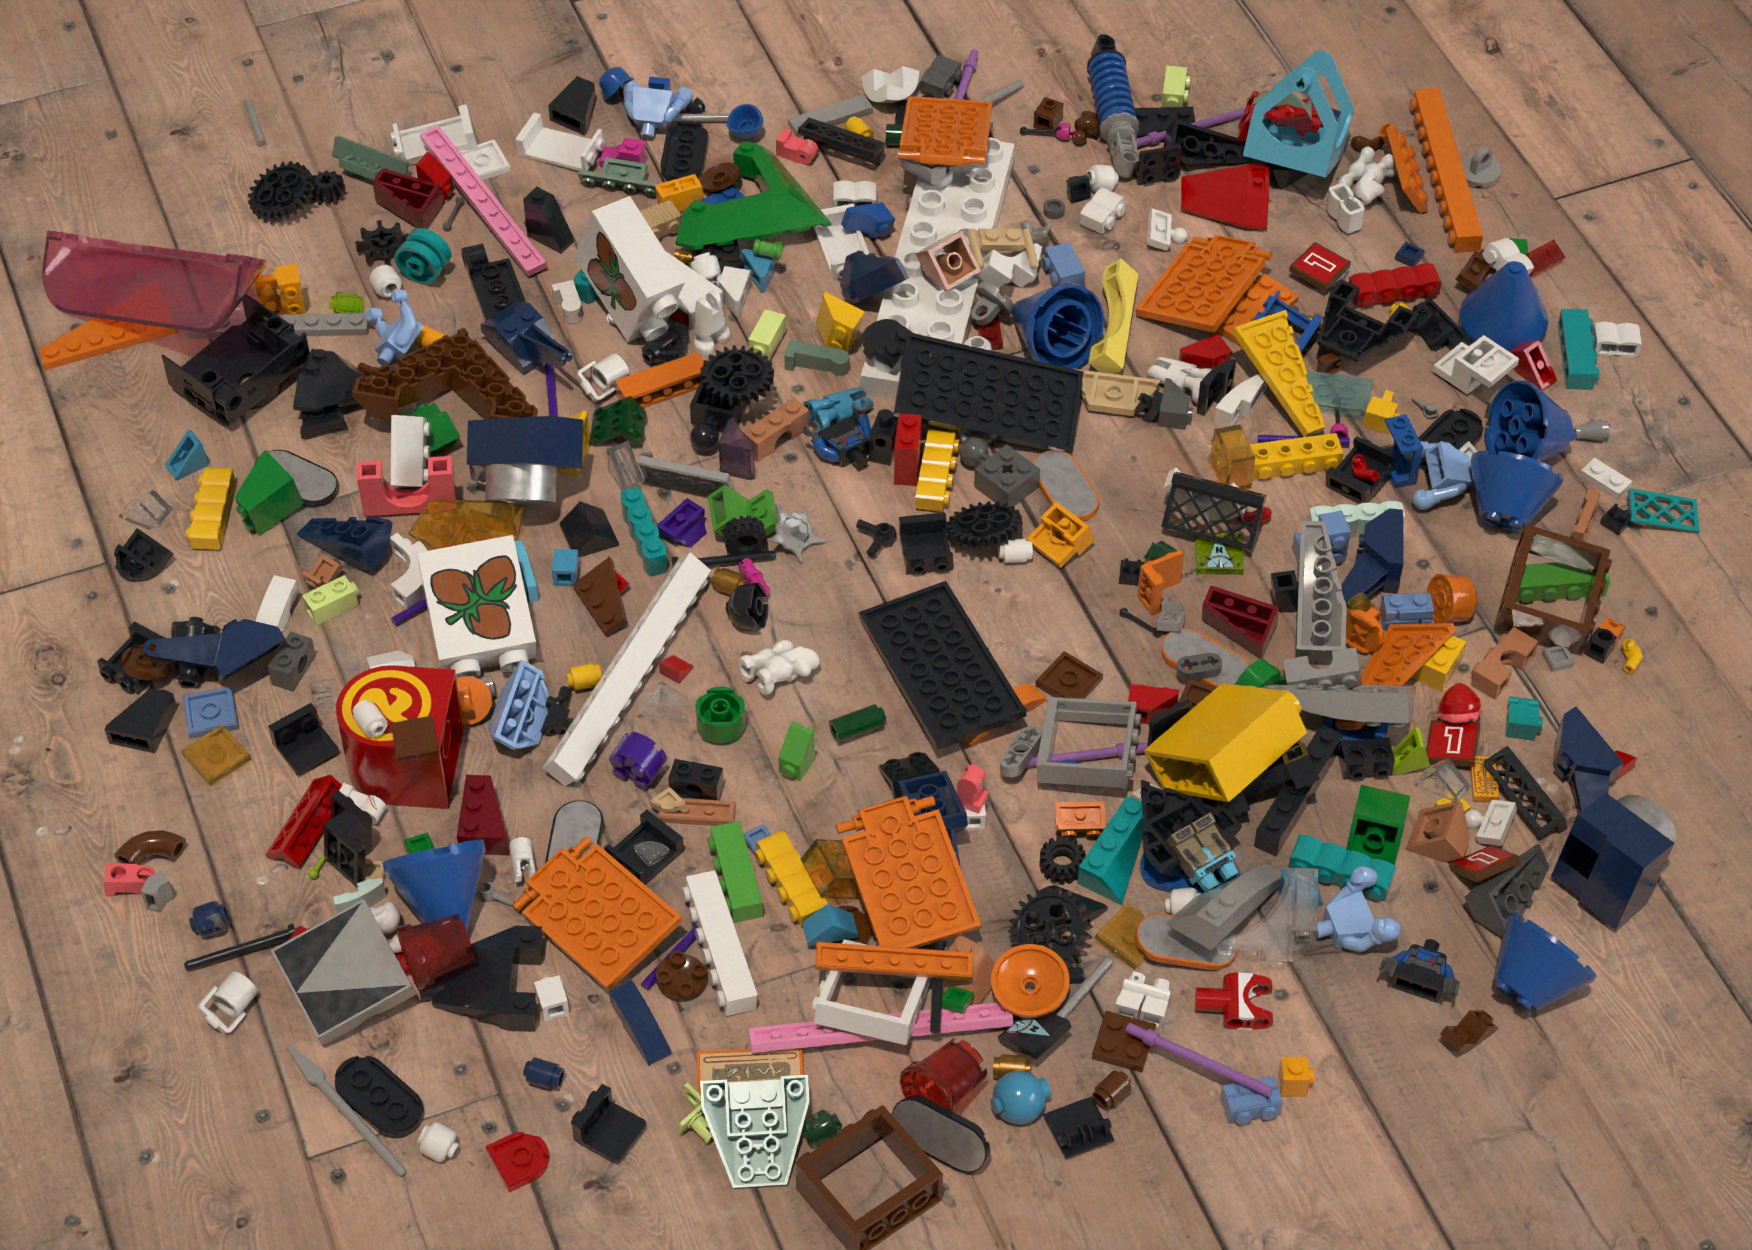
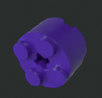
[609,732,667,790]

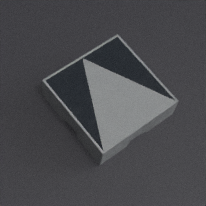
[270,899,417,1046]

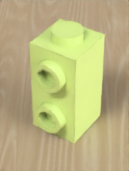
[1162,65,1190,107]
[748,309,786,361]
[302,575,359,626]

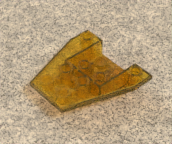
[409,499,525,550]

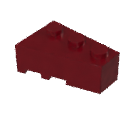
[372,168,443,229]
[1202,585,1279,659]
[457,775,510,856]

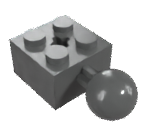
[959,437,1040,507]

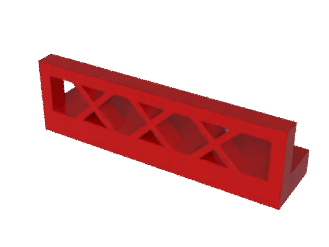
[265,775,342,868]

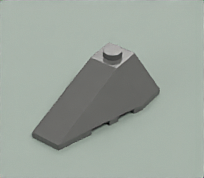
[1464,844,1549,938]

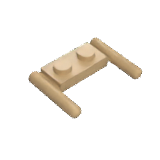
[967,228,1039,270]

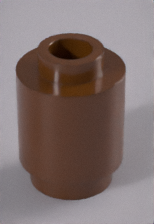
[1092,1070,1131,1109]

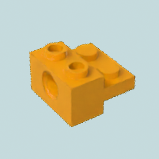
[254,264,306,314]
[1026,502,1095,568]

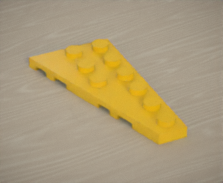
[1232,310,1325,437]

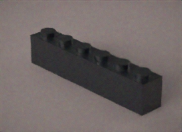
[1254,724,1343,857]

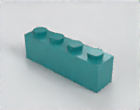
[1558,309,1600,390]

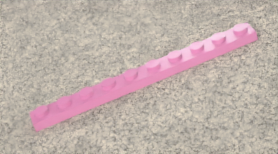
[420,125,547,277]
[748,1002,1013,1053]

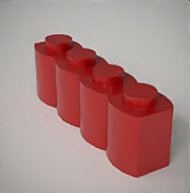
[1349,263,1442,307]

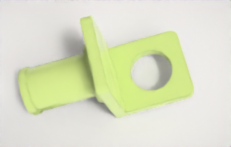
[677,1083,714,1144]

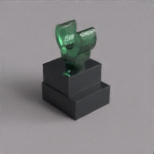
[540,702,573,735]

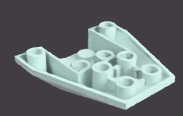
[700,1075,809,1188]

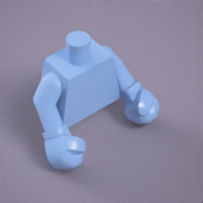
[623,81,693,138]
[1403,441,1474,510]
[1313,866,1401,952]

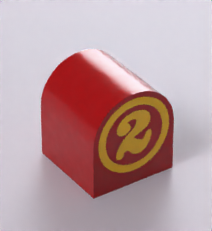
[336,665,464,809]

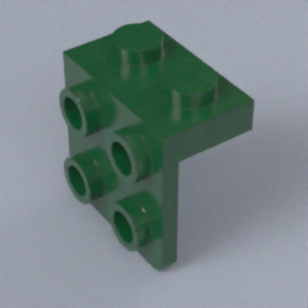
[589,396,646,449]

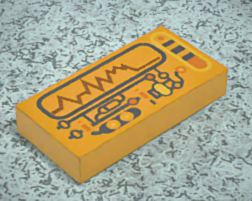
[1470,756,1499,802]

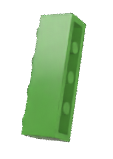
[1515,562,1610,603]
[707,821,763,923]

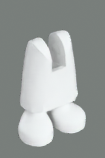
[694,290,731,355]
[1146,357,1212,404]

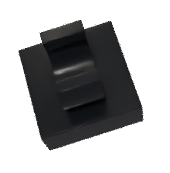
[1066,175,1091,202]
[1135,391,1163,423]
[1600,503,1632,535]
[1119,558,1144,586]

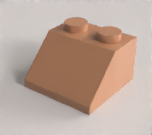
[916,231,981,291]

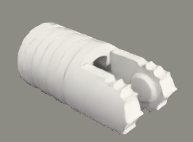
[509,837,536,883]

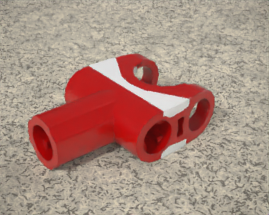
[1195,972,1273,1030]

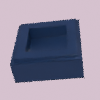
[1395,242,1425,267]

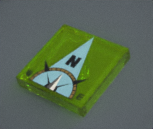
[1194,533,1244,575]

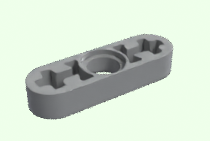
[1000,726,1042,777]

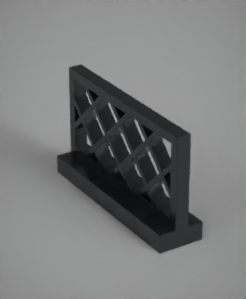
[1161,472,1267,551]

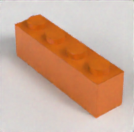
[615,352,704,408]

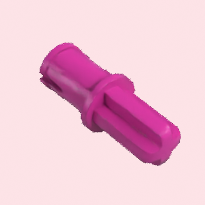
[738,558,770,596]

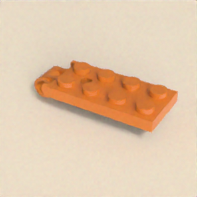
[1379,123,1428,214]

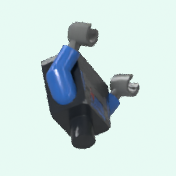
[803,398,871,468]
[1379,939,1460,1003]

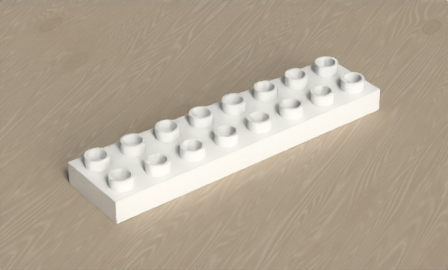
[860,138,1015,399]

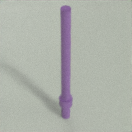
[954,49,979,100]
[1136,108,1245,147]
[1013,743,1147,768]
[1125,1023,1273,1097]

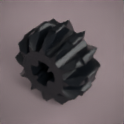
[311,170,346,205]

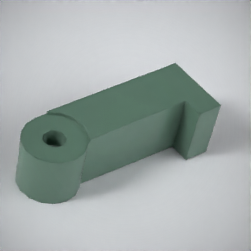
[784,340,850,376]

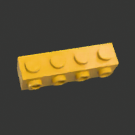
[1245,433,1344,480]

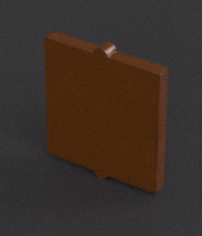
[391,716,439,761]

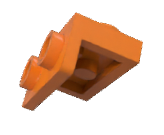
[1054,801,1107,837]

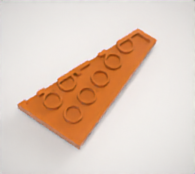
[38,283,176,370]
[1335,623,1456,730]

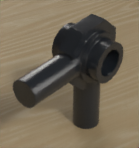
[856,519,897,557]

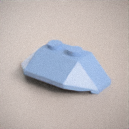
[488,660,549,750]

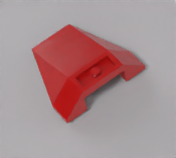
[1181,164,1269,230]

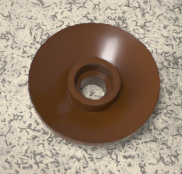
[699,162,740,192]

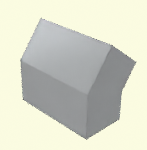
[141,870,174,913]

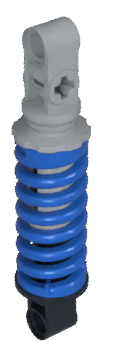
[1087,34,1139,178]

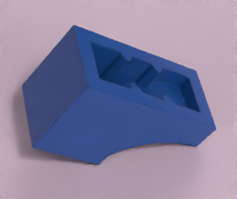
[841,202,895,238]

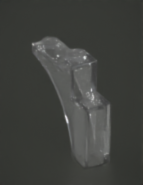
[1213,868,1318,967]

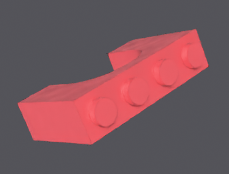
[357,456,457,516]

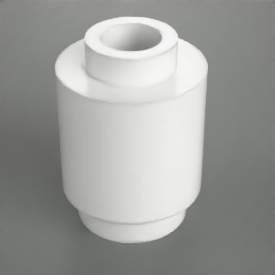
[998,539,1033,563]
[352,700,388,737]

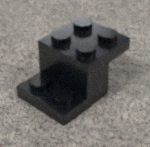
[324,790,373,887]

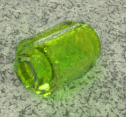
[330,292,364,314]

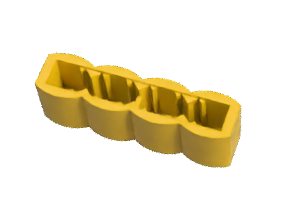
[915,429,960,512]
[186,467,236,550]
[754,831,828,927]

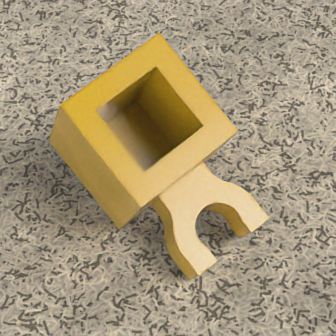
[1363,390,1400,435]

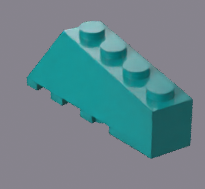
[1077,795,1143,905]

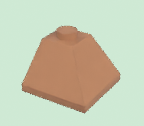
[1406,801,1470,862]
[931,935,995,1005]

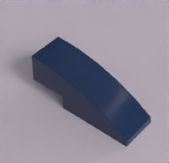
[609,980,672,1066]

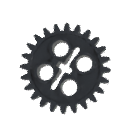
[248,161,315,223]
[700,345,774,407]
[946,501,1023,551]
[1008,887,1093,964]

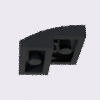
[1196,358,1237,416]

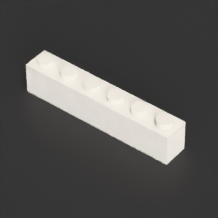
[682,871,758,1016]

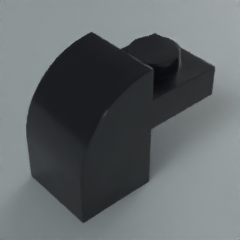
[1271,570,1299,612]

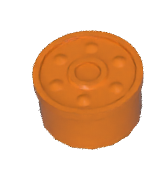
[1427,574,1477,623]

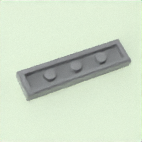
[788,94,873,137]

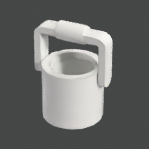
[576,353,630,402]
[197,972,258,1034]

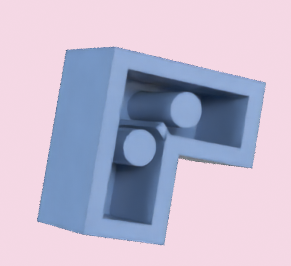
[1292,510,1351,565]

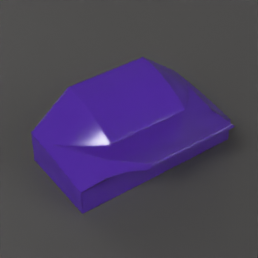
[657,498,707,547]

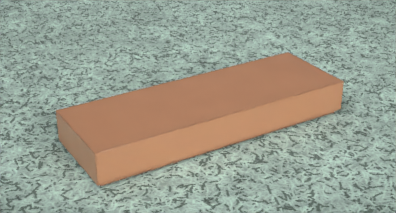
[658,798,736,826]

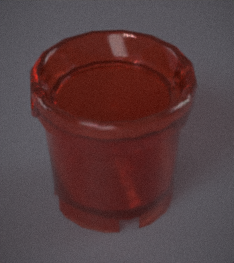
[395,913,476,991]
[899,1038,988,1114]

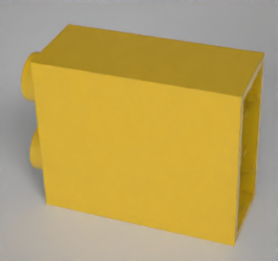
[1144,683,1307,802]

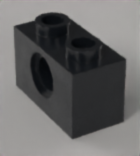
[668,759,724,800]

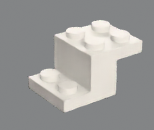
[1433,335,1519,395]

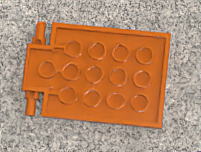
[898,96,992,167]
[1135,235,1273,333]
[836,796,981,949]
[512,836,683,992]

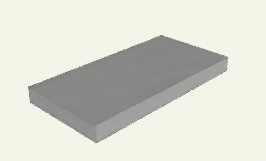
[637,455,735,495]

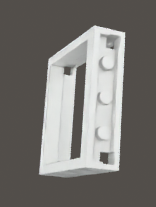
[812,939,932,1045]

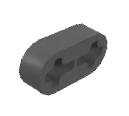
[1176,653,1222,681]

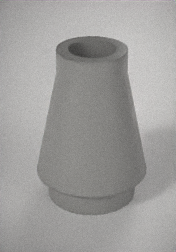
[1575,419,1609,441]

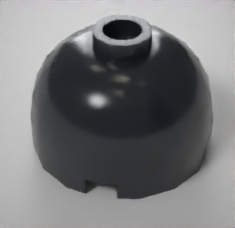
[726,583,768,631]

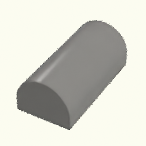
[901,160,947,185]

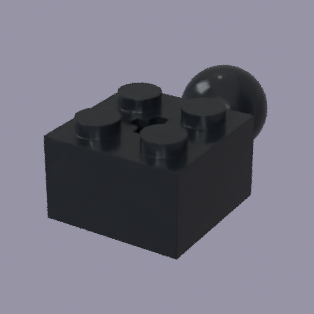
[690,383,747,452]

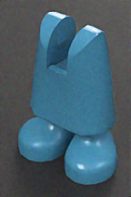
[803,387,873,432]

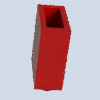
[894,413,922,486]

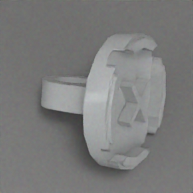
[1461,146,1501,188]
[971,281,1015,325]

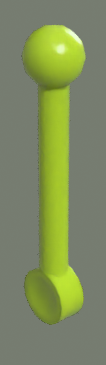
[308,854,326,879]

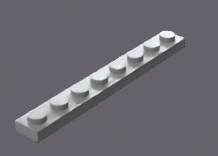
[188,313,369,339]

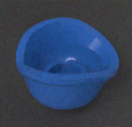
[599,67,634,100]
[727,104,763,140]

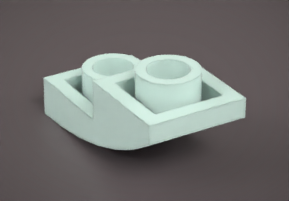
[333,878,386,913]

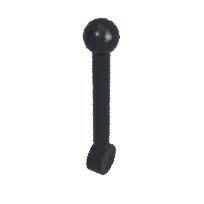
[1119,608,1162,638]

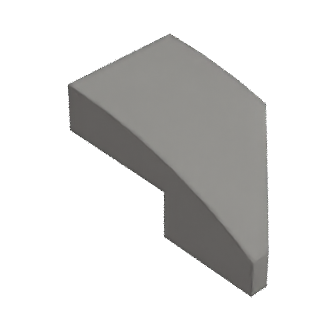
[1156,595,1186,632]

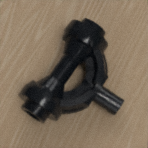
[642,322,689,365]

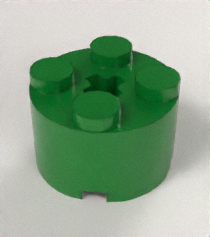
[695,686,746,744]

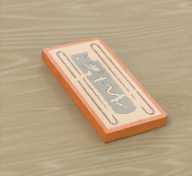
[696,1048,804,1095]

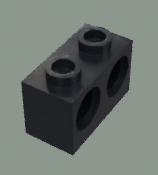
[1338,737,1395,780]

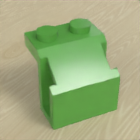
[708,485,778,538]

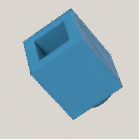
[552,549,580,586]

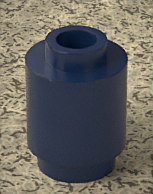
[523,1057,565,1090]

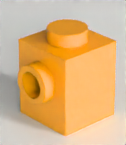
[1278,1057,1314,1097]

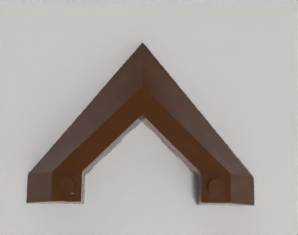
[352,327,538,421]

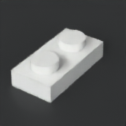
[1580,458,1633,500]

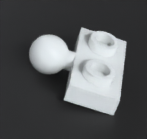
[1147,208,1188,251]
[1465,800,1517,846]

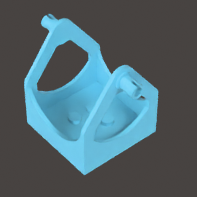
[1243,50,1354,178]

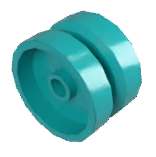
[394,228,452,285]

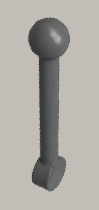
[443,197,464,232]

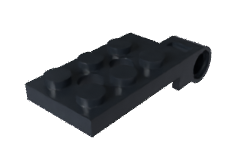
[461,243,526,321]

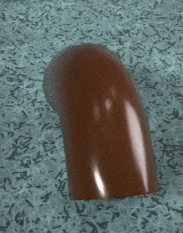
[114,830,186,865]

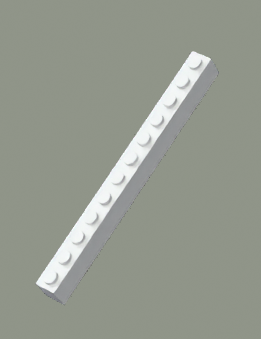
[543,552,711,786]

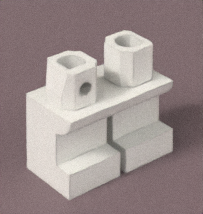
[1114,971,1170,1031]

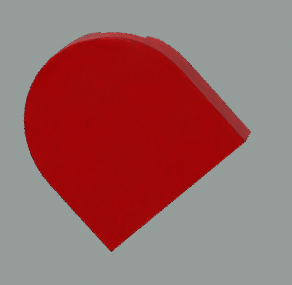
[486,1132,549,1193]

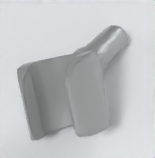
[1412,395,1439,418]
[479,881,515,907]

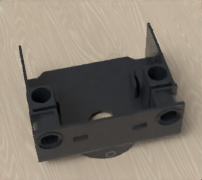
[161,291,310,427]

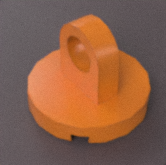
[1346,607,1384,653]
[457,676,492,725]

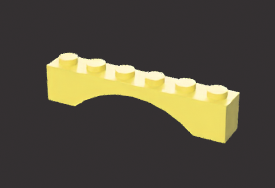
[1088,259,1138,374]

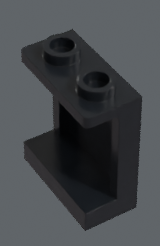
[1326,436,1395,504]
[899,512,953,575]
[97,621,165,695]
[604,810,684,885]

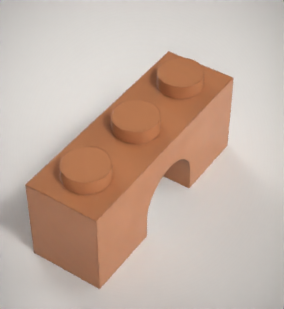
[742,398,809,462]
[1471,627,1538,700]

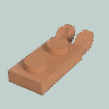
[1570,489,1600,542]

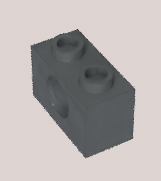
[268,632,316,692]

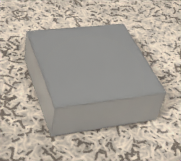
[1542,646,1575,672]

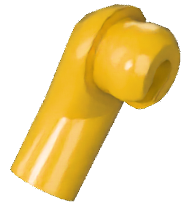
[1622,639,1643,674]

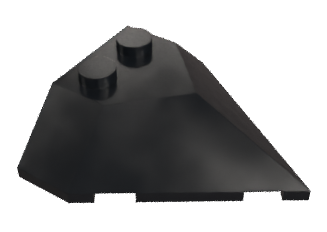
[293,349,370,413]
[1141,779,1242,877]

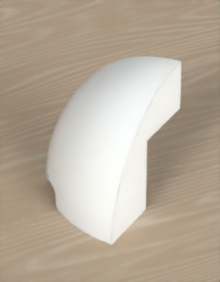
[861,66,919,103]

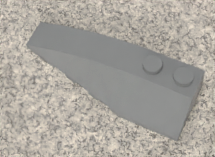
[1296,521,1347,663]
[1262,685,1416,727]
[1167,863,1281,950]

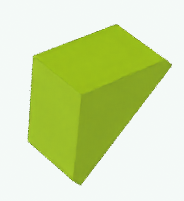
[1392,727,1430,776]

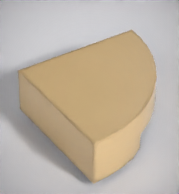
[650,787,686,812]

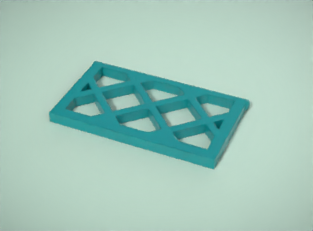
[1628,488,1700,533]

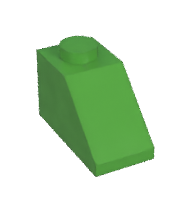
[778,722,815,781]

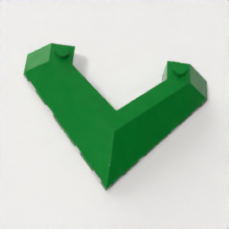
[675,141,831,250]

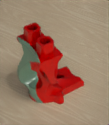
[1237,88,1321,142]

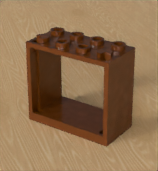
[1494,524,1612,652]
[796,1105,943,1250]

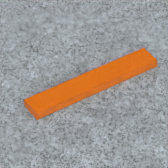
[815,942,973,980]

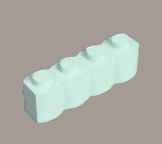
[1308,501,1405,539]

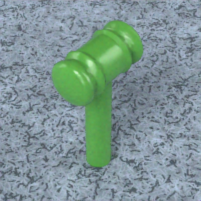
[753,239,783,260]

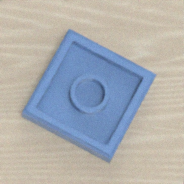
[183,686,239,739]

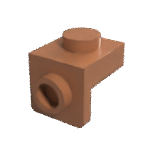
[301,554,343,589]

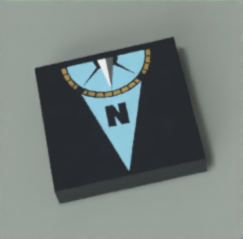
[998,1012,1072,1059]

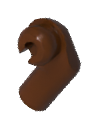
[1351,135,1384,151]

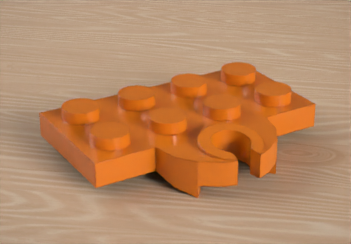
[1216,273,1299,347]

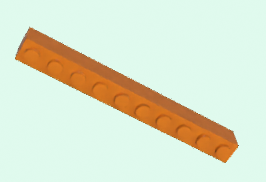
[1410,88,1483,253]

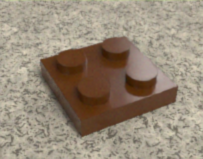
[1092,1011,1156,1073]

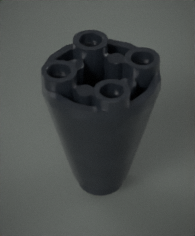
[171,617,221,688]

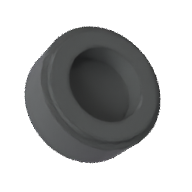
[1043,199,1065,219]

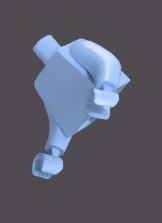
[365,290,423,366]

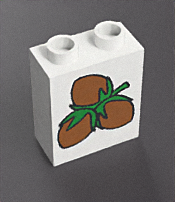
[574,196,685,342]
[417,535,537,679]

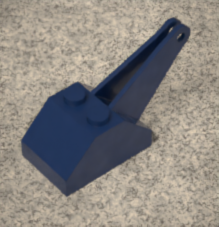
[481,301,573,375]
[1341,508,1404,611]
[143,619,286,683]
[1553,706,1623,813]
[898,771,968,868]

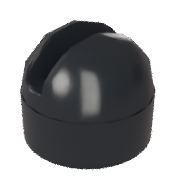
[687,97,705,114]

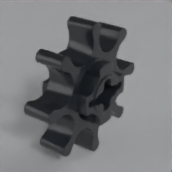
[355,220,409,265]

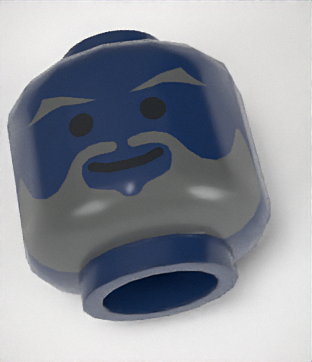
[189,901,230,938]

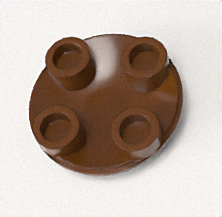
[655,951,707,1000]

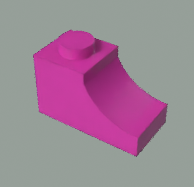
[599,137,646,167]

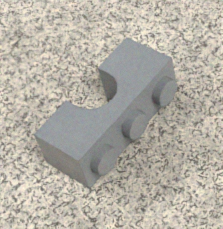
[1283,647,1362,690]

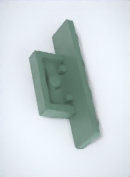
[332,135,409,181]
[577,157,660,195]

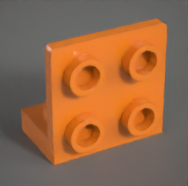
[1137,550,1184,616]

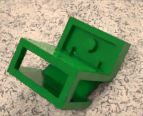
[400,403,460,455]

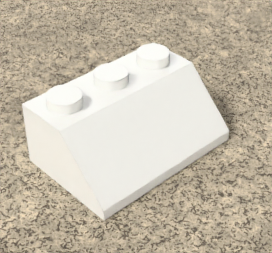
[391,415,431,488]

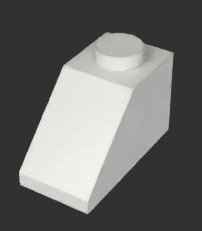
[716,266,751,317]

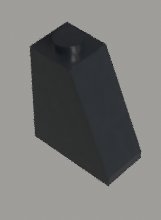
[548,76,596,136]
[523,187,575,254]
[105,688,177,753]

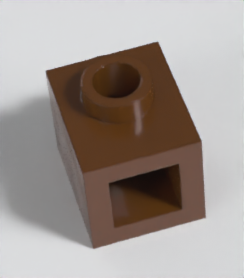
[1033,97,1064,129]

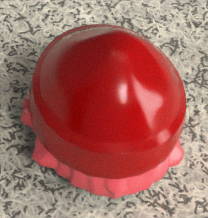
[1436,683,1483,723]

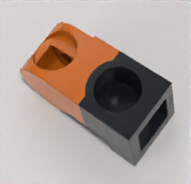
[1584,617,1626,663]

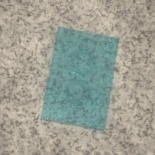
[1306,371,1373,416]

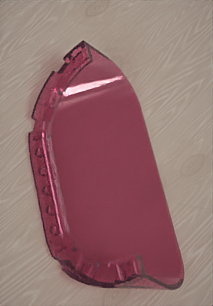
[42,230,267,333]

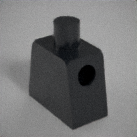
[868,409,898,466]

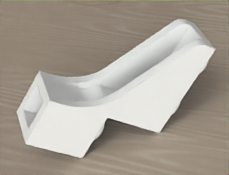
[976,243,1042,288]

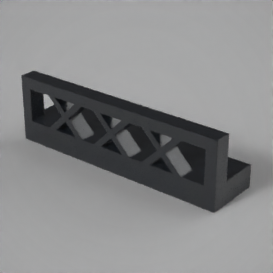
[797,117,885,165]
[1483,746,1568,837]

